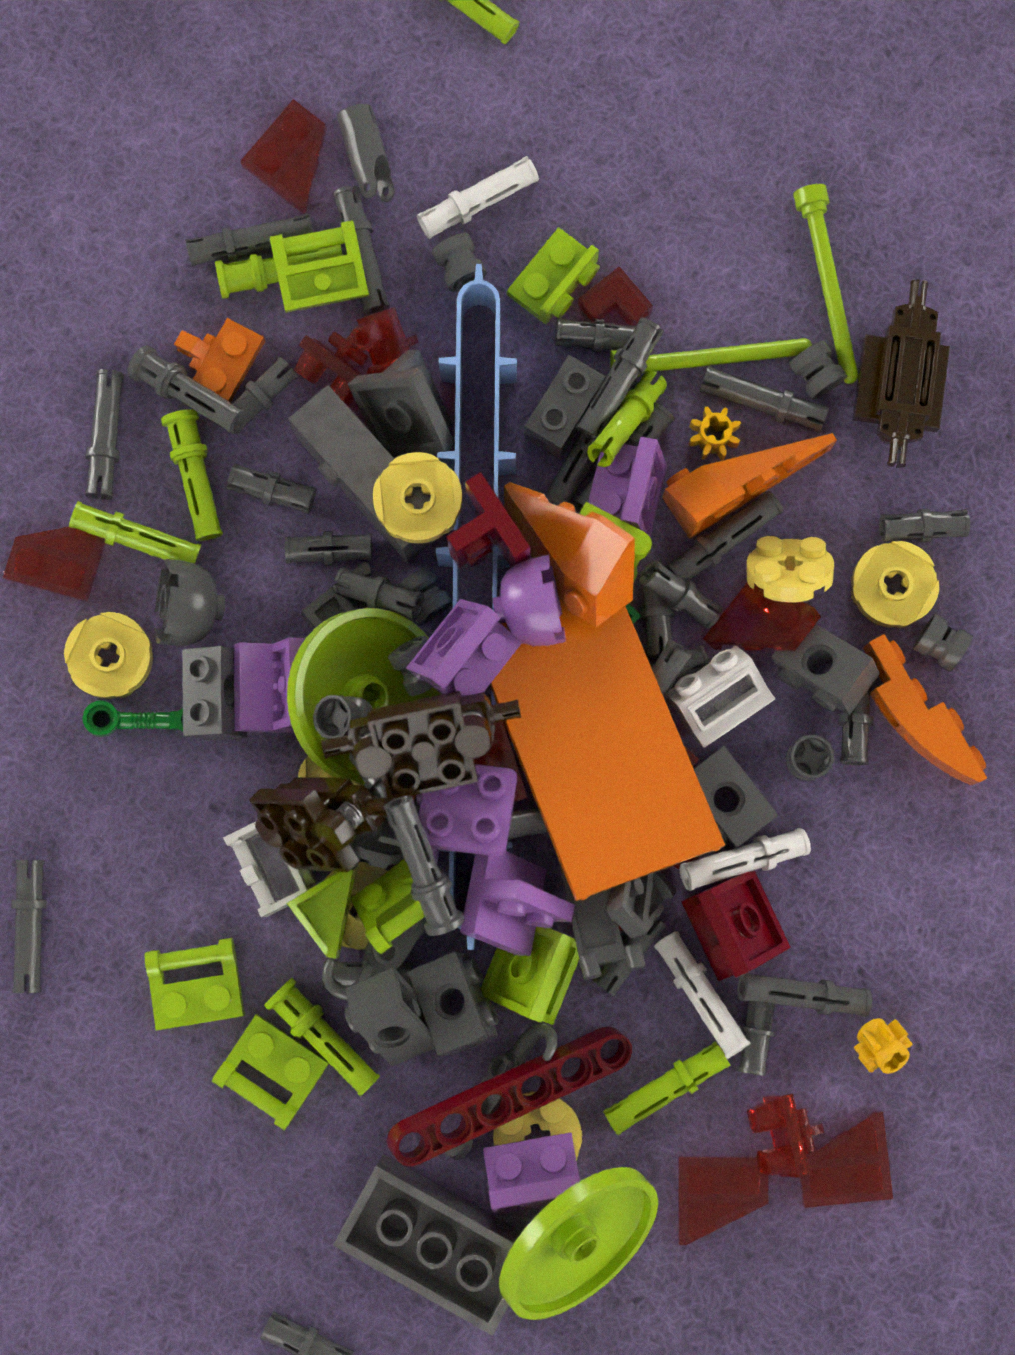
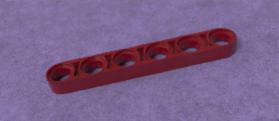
[387,1026,632,1166]

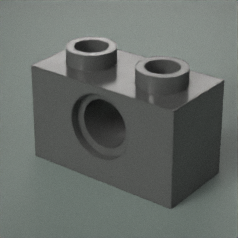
[524,355,606,460]
[771,616,880,715]
[182,646,247,740]
[694,746,778,849]
[408,951,499,1056]
[344,967,435,1066]

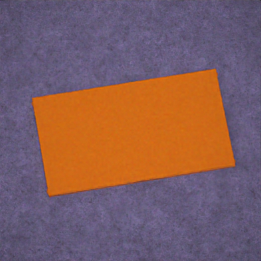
[489,598,725,901]

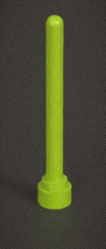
[793,184,858,384]
[610,338,812,378]

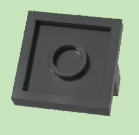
[348,349,455,457]

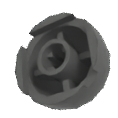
[154,559,225,646]

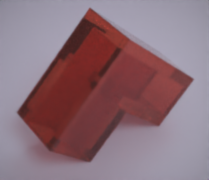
[578,267,653,326]

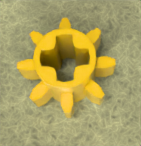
[688,406,741,461]
[854,1018,913,1074]

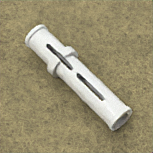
[417,156,539,239]
[680,828,811,891]
[654,931,751,1059]

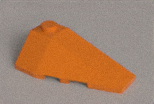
[662,433,837,539]
[504,482,635,628]

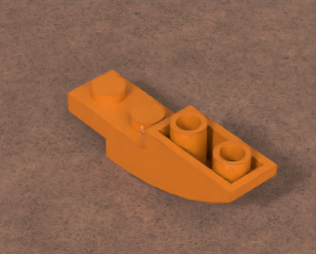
[863,634,987,785]

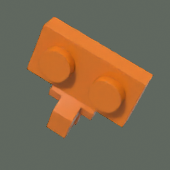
[174,318,266,402]

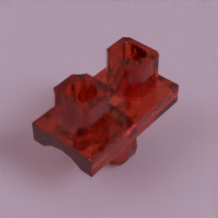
[351,307,419,375]
[294,331,369,406]
[747,1093,825,1178]

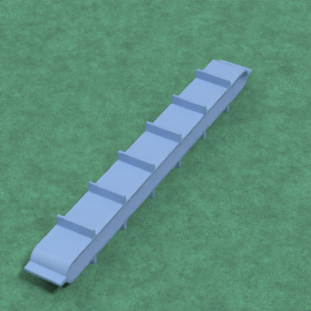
[436,264,517,950]

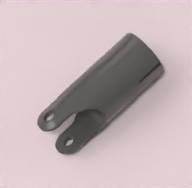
[337,104,395,202]

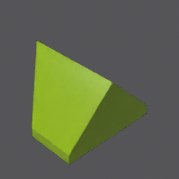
[286,870,357,959]

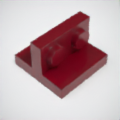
[447,472,531,568]
[681,870,791,982]

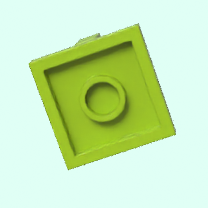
[481,927,579,1025]

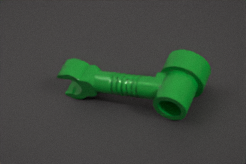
[82,700,183,737]

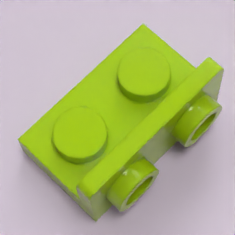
[507,227,600,325]

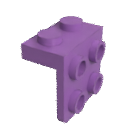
[416,765,517,864]

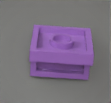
[588,437,667,538]
[406,599,522,697]
[233,638,305,733]
[460,851,575,956]
[483,1132,580,1216]

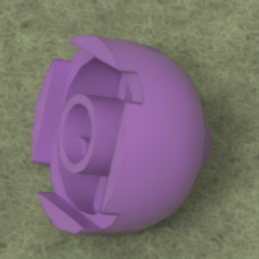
[493,555,566,646]

